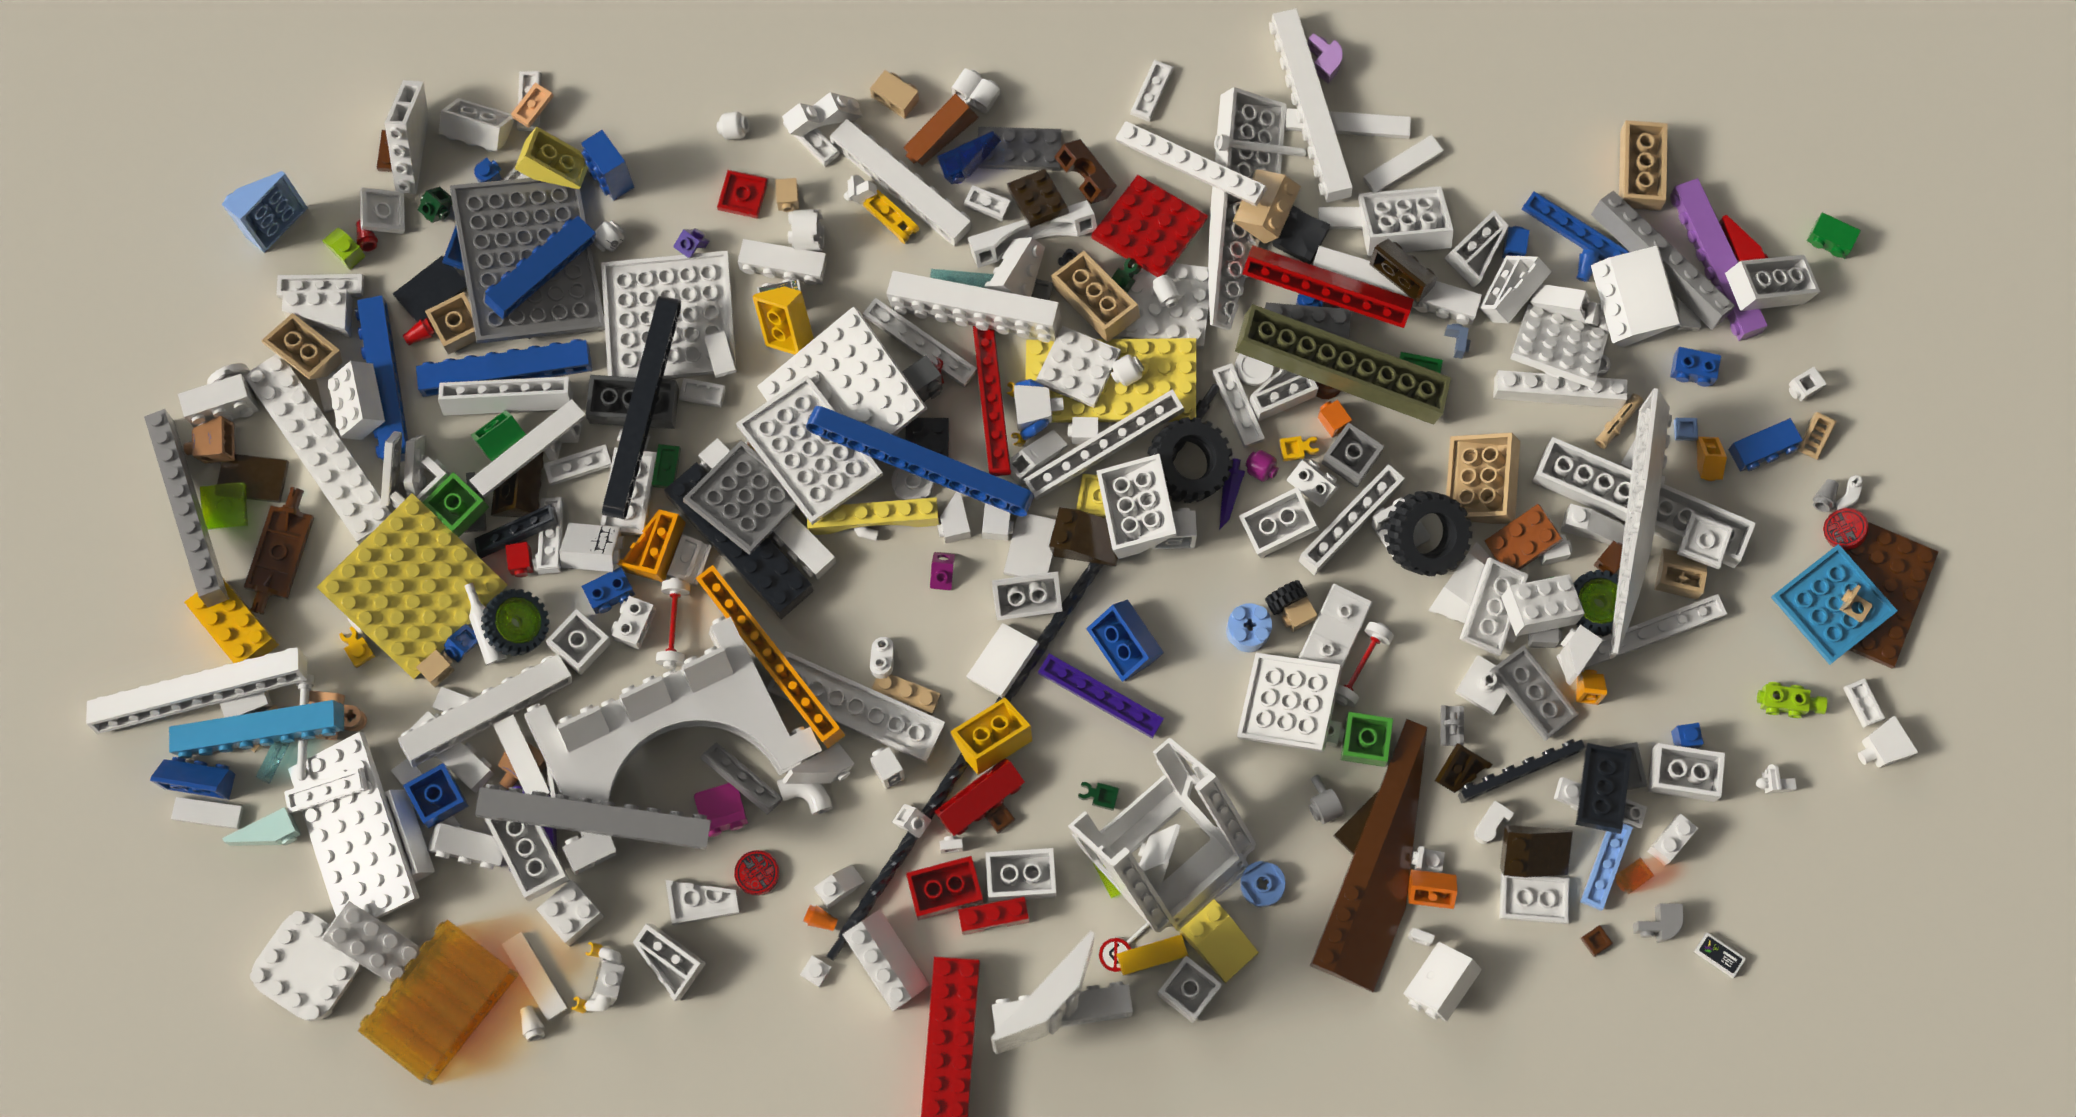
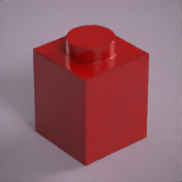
[505,542,534,577]

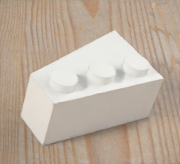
[1479,256,1552,323]
[428,823,503,870]
[633,924,706,1001]

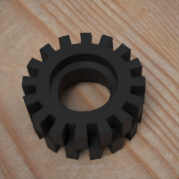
[1265,580,1308,615]

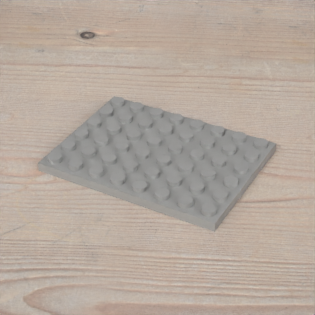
[450,178,605,344]

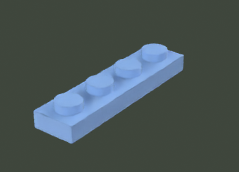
[1580,823,1633,911]

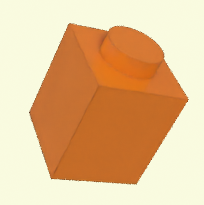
[1318,399,1352,438]

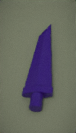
[1219,458,1245,530]

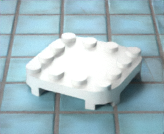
[250,911,364,1021]

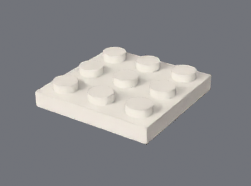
[1035,326,1121,408]

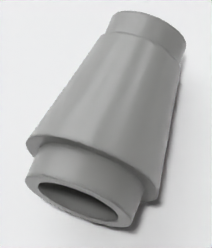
[1813,479,1839,512]

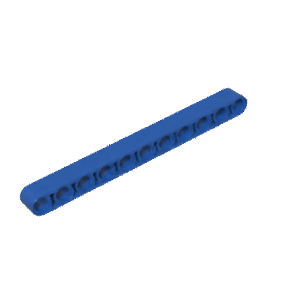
[806,406,1034,517]

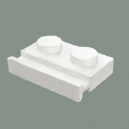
[667,534,712,587]

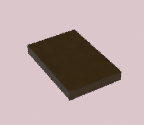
[215,454,289,503]
[1333,791,1378,855]

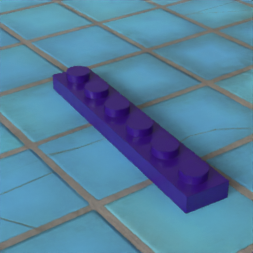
[1038,653,1164,739]

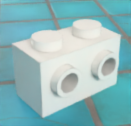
[1287,459,1339,507]
[611,596,656,650]

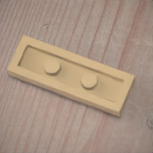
[872,674,941,716]

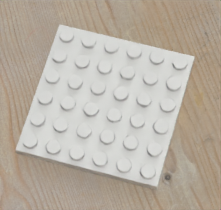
[601,251,737,379]
[757,306,928,435]

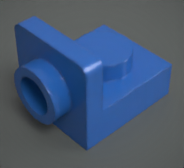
[444,624,478,663]

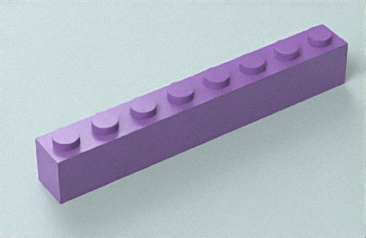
[1670,178,1768,341]

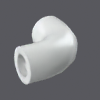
[777,778,833,815]

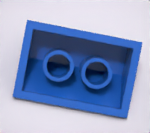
[1086,599,1164,682]
[150,757,236,800]

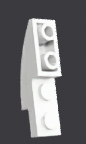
[1554,777,1647,828]

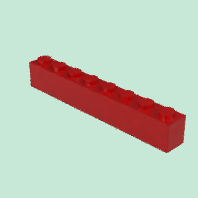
[1242,245,1414,328]

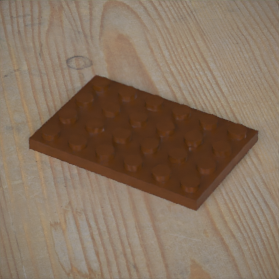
[1844,521,1939,669]

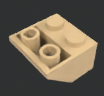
[1654,548,1707,600]

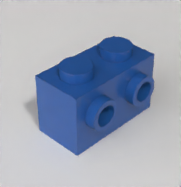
[1670,347,1721,387]
[582,567,635,614]

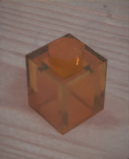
[1615,857,1654,894]

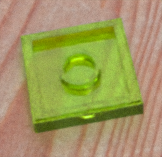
[200,482,248,530]

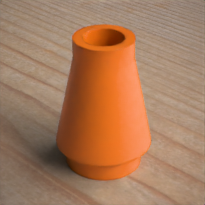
[803,905,838,931]

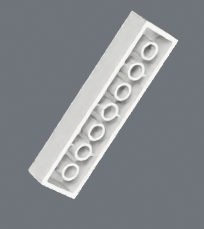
[887,271,1062,342]

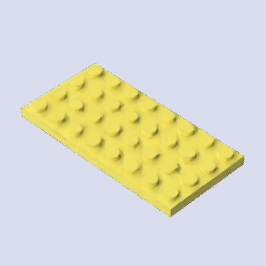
[1025,338,1197,423]

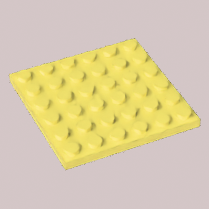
[316,493,508,679]

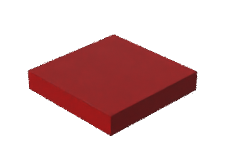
[717,170,769,219]

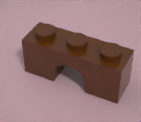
[1054,139,1117,204]

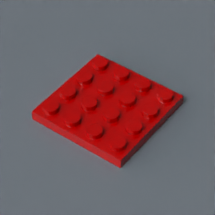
[1091,175,1208,277]

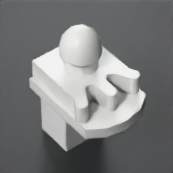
[844,175,877,204]
[1756,764,1797,794]

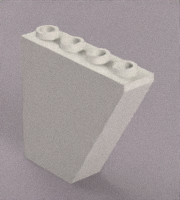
[385,80,429,194]

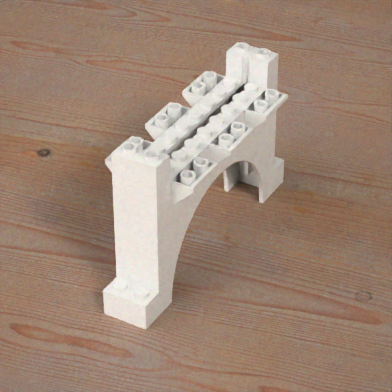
[524,616,822,875]

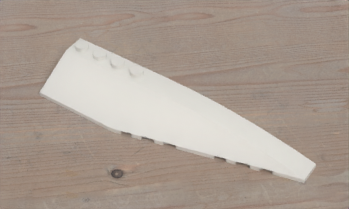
[1209,87,1286,330]
[1609,388,1672,658]

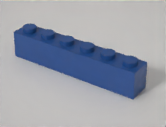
[485,216,596,319]

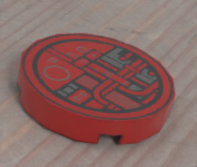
[1823,508,1869,550]
[734,850,779,895]

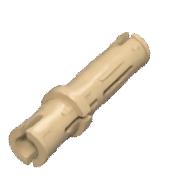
[1594,393,1644,449]

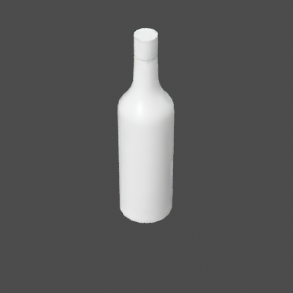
[465,583,507,665]

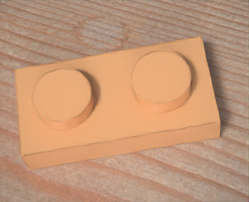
[511,83,554,128]

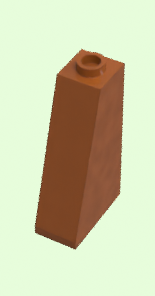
[903,93,979,166]

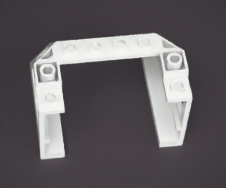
[1068,737,1256,932]

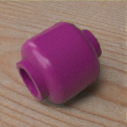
[1245,450,1279,482]

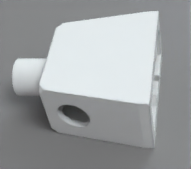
[1858,716,1918,768]

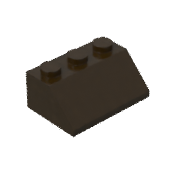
[1369,239,1437,303]
[491,452,544,518]

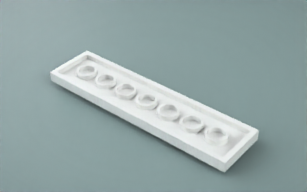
[767,651,946,763]

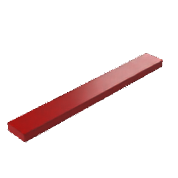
[973,326,1011,476]

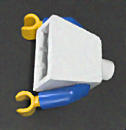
[1007,379,1064,447]

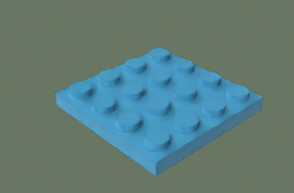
[1771,544,1897,665]

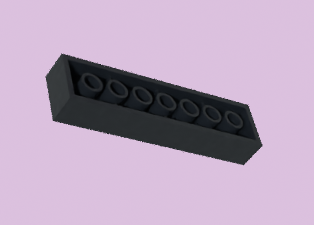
[664,462,814,620]

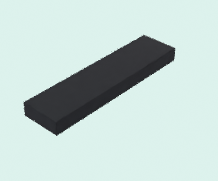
[474,503,558,559]

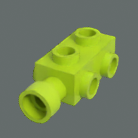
[1757,682,1827,718]

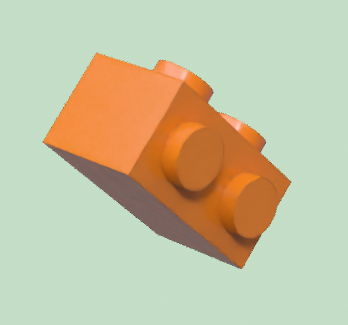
[1408,869,1458,909]

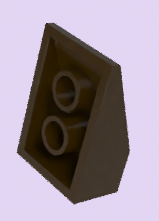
[1049,507,1118,566]
[1500,825,1573,877]

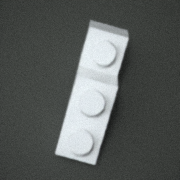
[782,92,862,137]

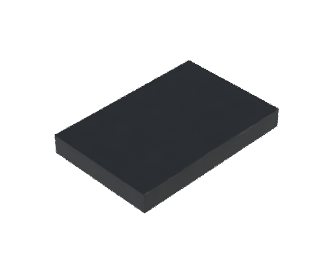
[393,255,467,322]

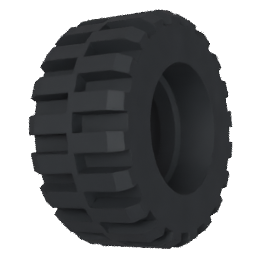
[1147,417,1233,503]
[1384,491,1473,576]

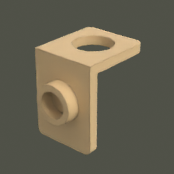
[1839,585,1872,622]

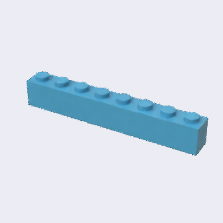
[169,700,344,759]

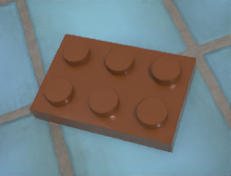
[1484,504,1563,570]

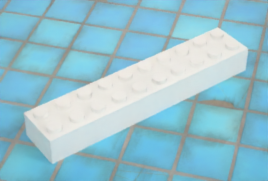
[243,354,392,545]
[1532,437,1756,568]

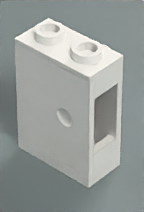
[1403,942,1482,1022]

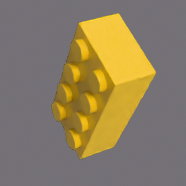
[184,577,279,663]

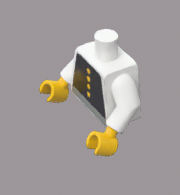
[571,942,625,1014]

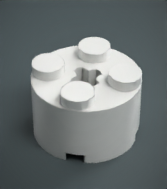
[788,209,824,252]

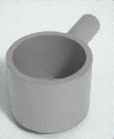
[1309,775,1344,824]

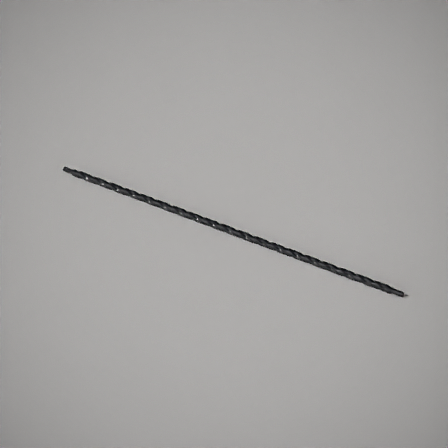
[826,384,1219,961]

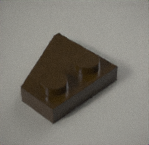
[1435,743,1493,793]

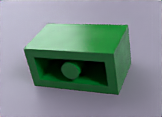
[1806,212,1861,259]

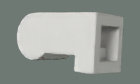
[1474,800,1514,844]

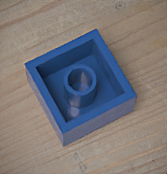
[403,763,469,828]

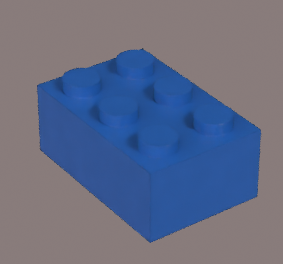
[581,130,635,201]

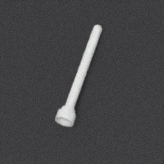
[1214,134,1307,157]
[296,674,315,781]

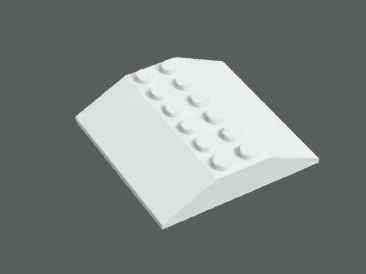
[991,931,1094,1054]

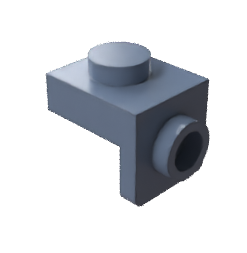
[1444,323,1471,359]

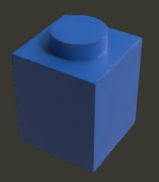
[1502,226,1530,258]
[1671,723,1704,749]

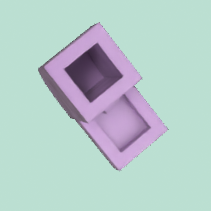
[1307,33,1343,83]

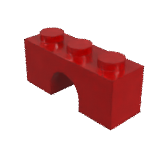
[958,897,1029,935]

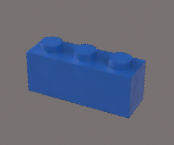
[1728,418,1803,472]

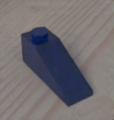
[937,131,1001,184]

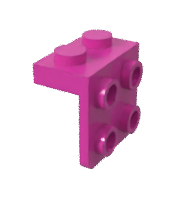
[694,783,748,837]

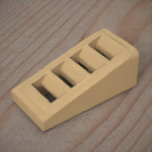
[1797,412,1837,460]

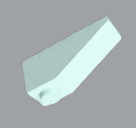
[222,807,301,846]

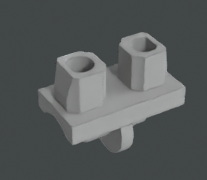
[1441,705,1464,746]

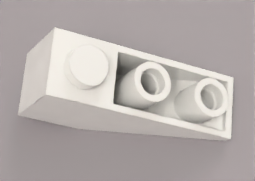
[1009,430,1068,486]

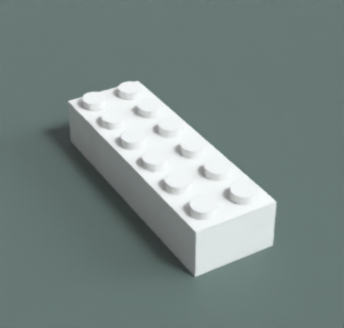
[992,981,1133,1032]

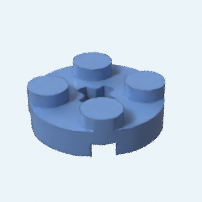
[1240,861,1285,907]

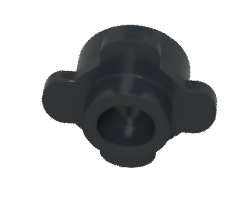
[1058,249,1078,266]

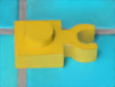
[1279,436,1319,462]
[339,626,375,668]

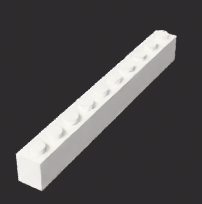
[1269,8,1353,203]
[86,647,307,734]

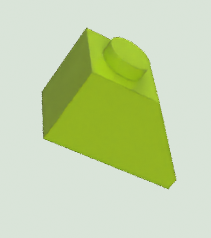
[322,227,366,270]

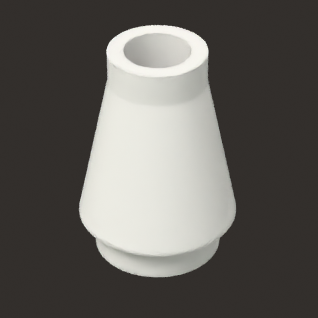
[520,1006,545,1042]

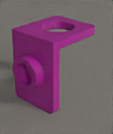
[930,552,955,590]

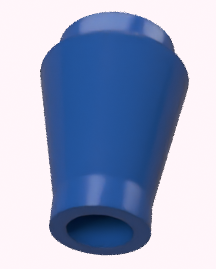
[1577,249,1600,282]

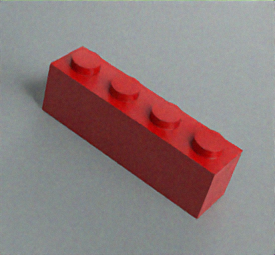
[934,758,1025,836]

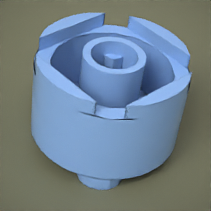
[1226,603,1272,652]

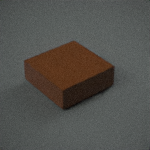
[985,803,1015,834]
[1580,925,1613,957]

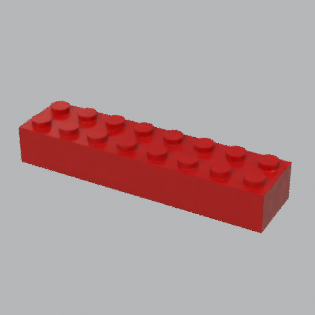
[921,957,980,1117]

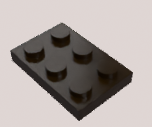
[1007,169,1069,228]

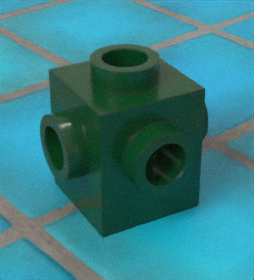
[418,186,452,223]

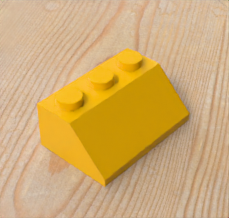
[752,286,814,355]
[951,697,1033,775]

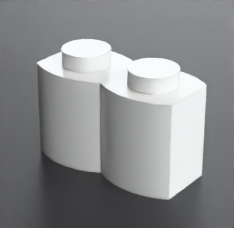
[952,68,1000,114]

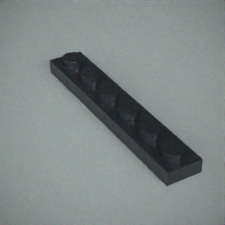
[1458,739,1585,803]

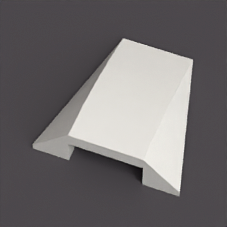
[1428,542,1518,643]

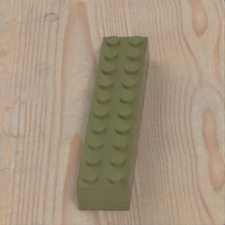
[1235,304,1451,425]

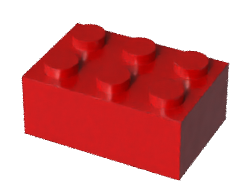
[906,856,983,921]

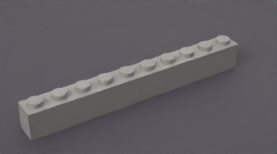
[144,409,229,607]
[475,784,711,850]

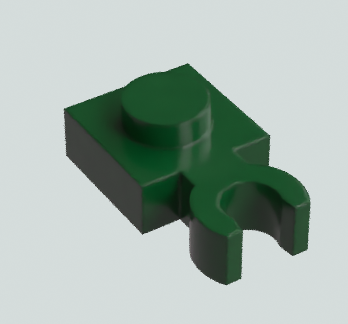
[1112,258,1142,293]
[1078,782,1119,811]

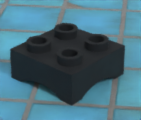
[1273,206,1330,264]

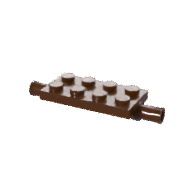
[244,487,314,615]

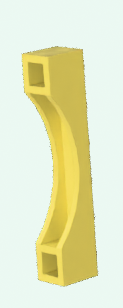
[807,497,939,535]

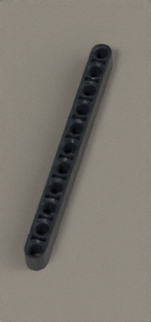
[602,296,681,520]

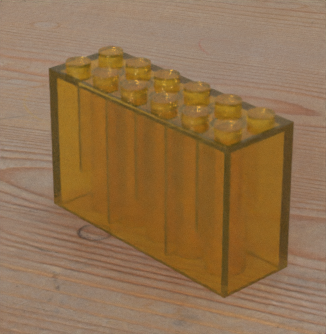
[358,919,519,1085]

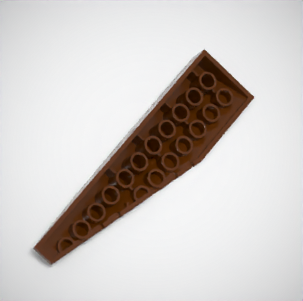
[1310,719,1427,992]

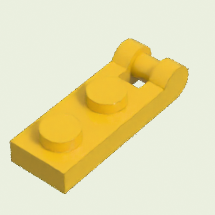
[863,189,920,244]

